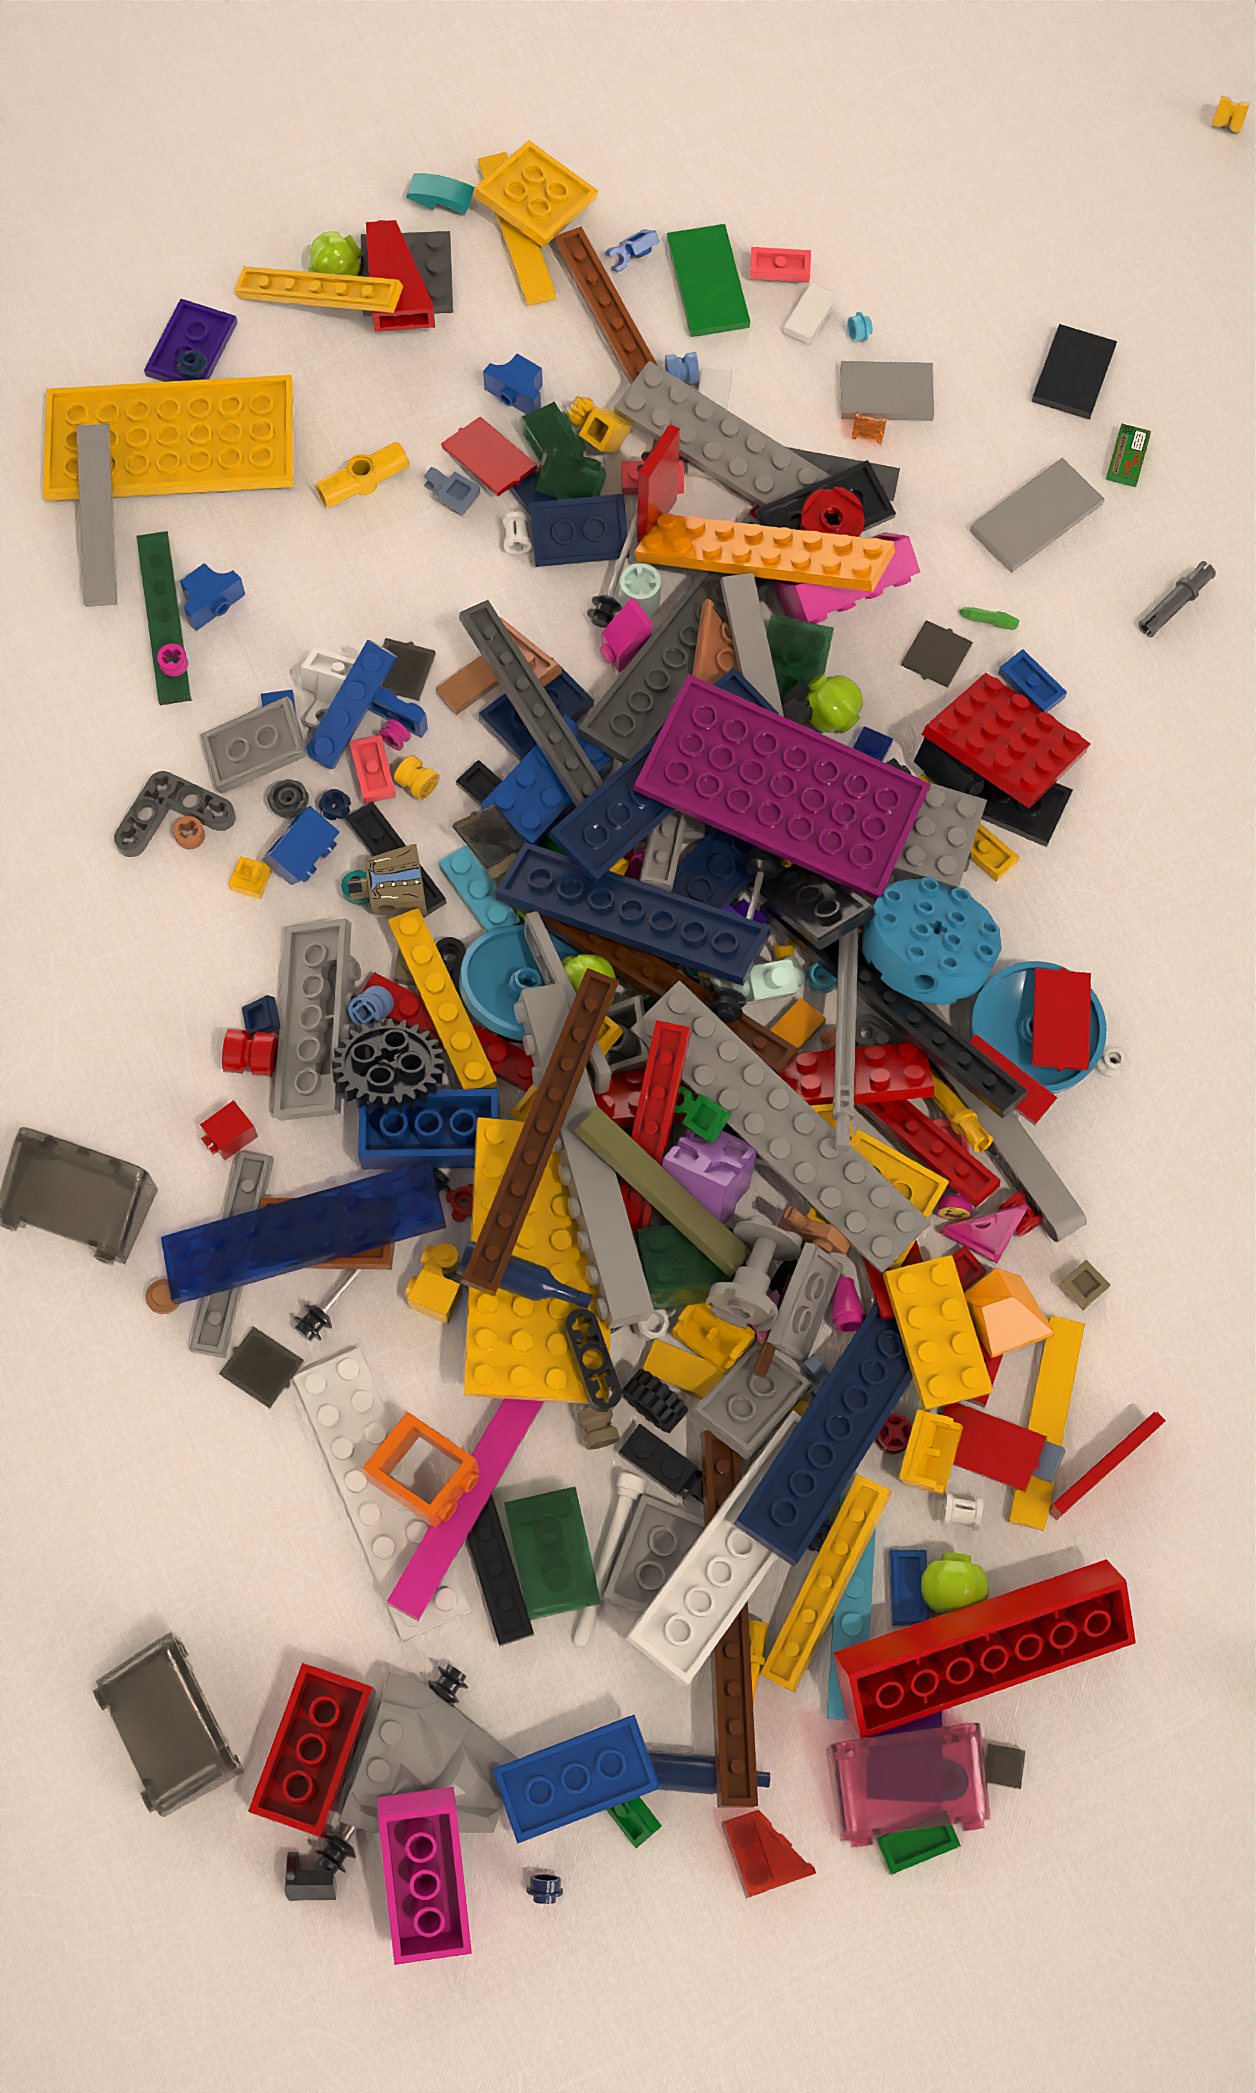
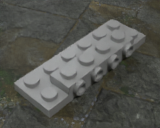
[273,918,361,1121]

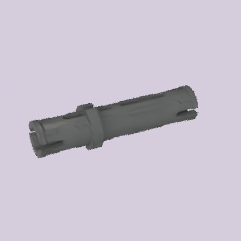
[1138,561,1216,637]

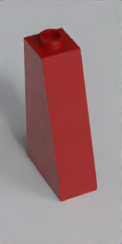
[366,220,435,332]

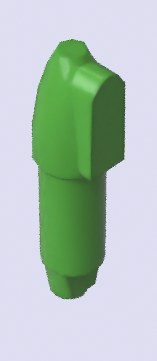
[960,607,1020,630]

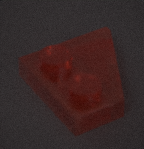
[721,1809,816,1898]

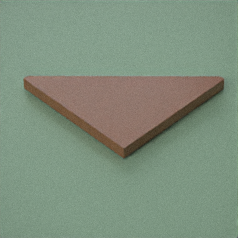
[692,599,739,685]

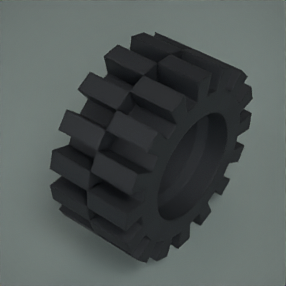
[622,1368,689,1433]

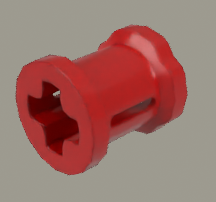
[998,1191,1044,1237]

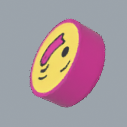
[937,1195,972,1220]

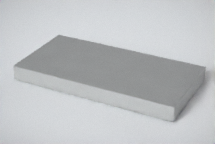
[970,458,1105,572]

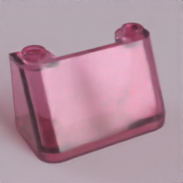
[826,1723,991,1848]

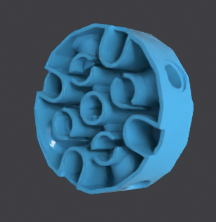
[861,877,1002,1005]

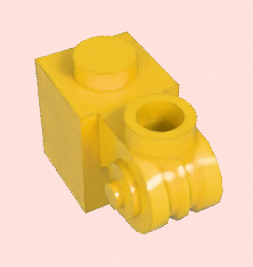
[566,396,632,453]
[405,1243,462,1324]

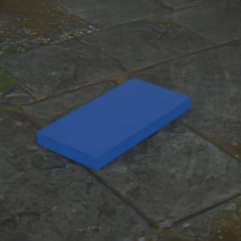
[492,1714,661,1844]

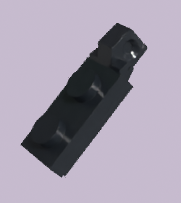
[618,1424,704,1505]

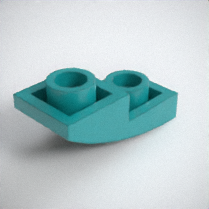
[406,173,474,215]

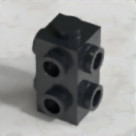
[914,737,986,796]

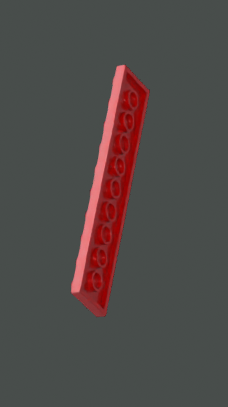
[589,1042,934,1128]

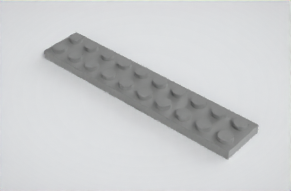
[630,980,932,1274]

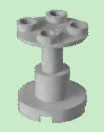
[706,1215,802,1331]

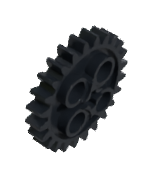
[331,1019,445,1114]

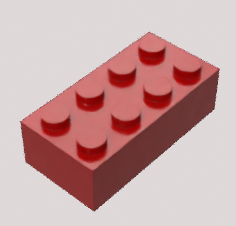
[248,1663,377,1839]

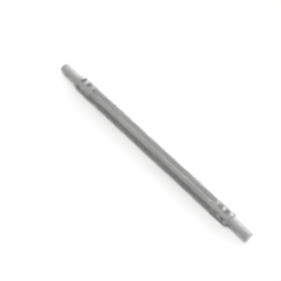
[833,890,859,1152]

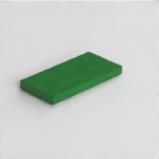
[667,224,750,337]

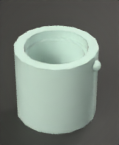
[619,563,661,617]

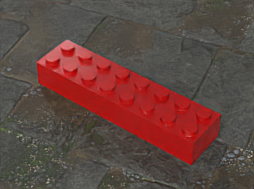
[833,1559,1136,1739]

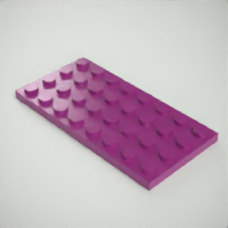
[633,674,931,900]

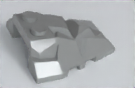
[338,1672,518,1833]

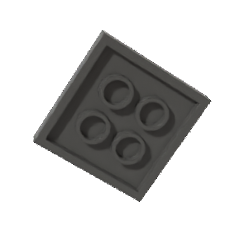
[361,231,453,316]

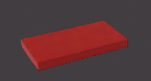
[637,424,680,544]

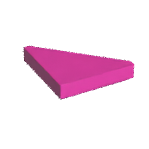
[940,1204,1028,1263]

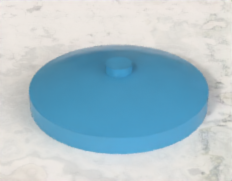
[459,925,582,1041]
[969,961,1107,1094]

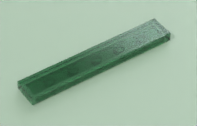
[136,531,192,706]

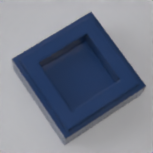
[242,995,281,1036]

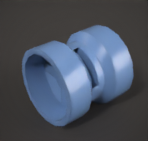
[665,352,699,384]
[348,986,394,1028]

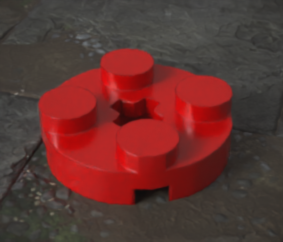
[800,487,865,537]

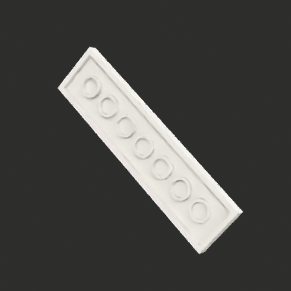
[293,1348,471,1642]
[625,1411,801,1687]

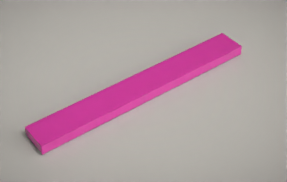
[387,1398,545,1622]

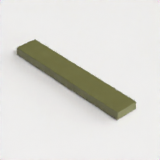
[574,1106,751,1277]

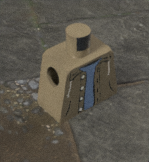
[347,844,427,915]

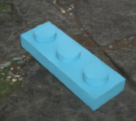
[439,846,521,933]

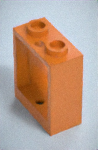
[362,1411,480,1529]

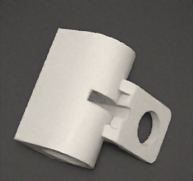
[301,647,356,729]

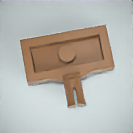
[777,1206,851,1255]

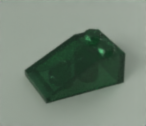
[767,615,834,723]
[636,1224,747,1310]
[504,1486,601,1621]

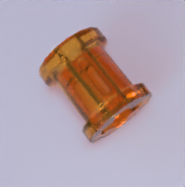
[851,411,887,444]

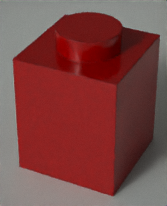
[200,1100,258,1160]

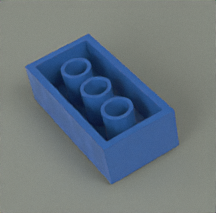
[480,714,614,851]
[358,1089,500,1169]

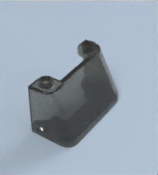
[0,1127,158,1265]
[93,1632,245,1817]

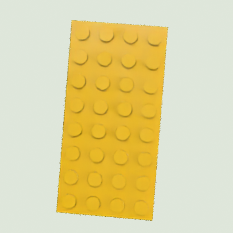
[43,375,294,501]
[463,1117,611,1404]

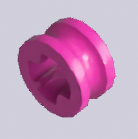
[157,643,188,677]
[378,719,411,751]

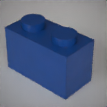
[261,806,340,885]

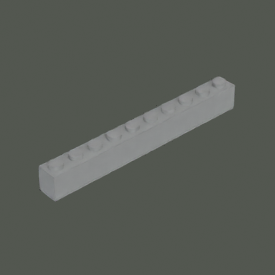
[514,982,654,1330]

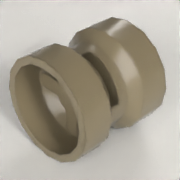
[577,1407,620,1450]

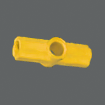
[315,442,410,508]

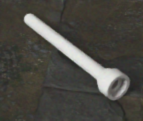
[574,1472,647,1646]

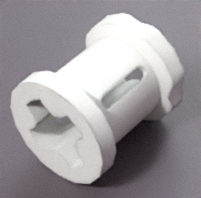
[503,512,532,554]
[942,1493,983,1531]

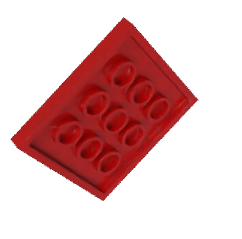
[921,673,1091,808]

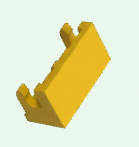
[671,1291,757,1374]
[899,1409,963,1495]

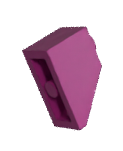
[600,598,652,672]

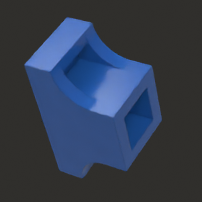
[483,353,543,419]
[180,563,245,631]

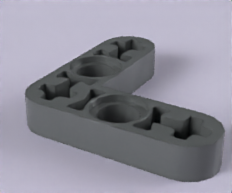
[114,771,236,857]

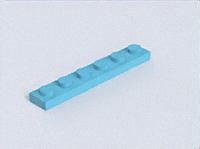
[827,1495,876,1721]

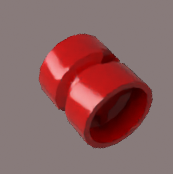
[222,1028,278,1077]

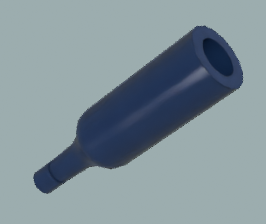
[457,1240,592,1309]
[648,1750,770,1795]

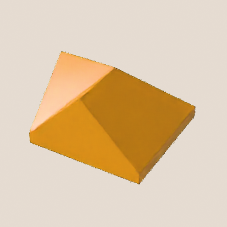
[964,1268,1054,1358]

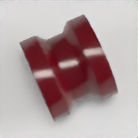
[875,1414,912,1455]

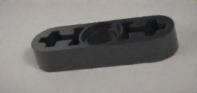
[563,1308,622,1412]

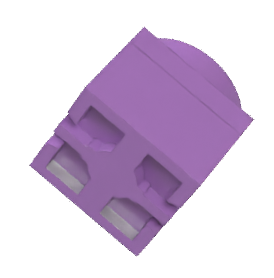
[662,1128,757,1224]

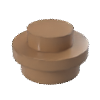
[146,1279,182,1314]

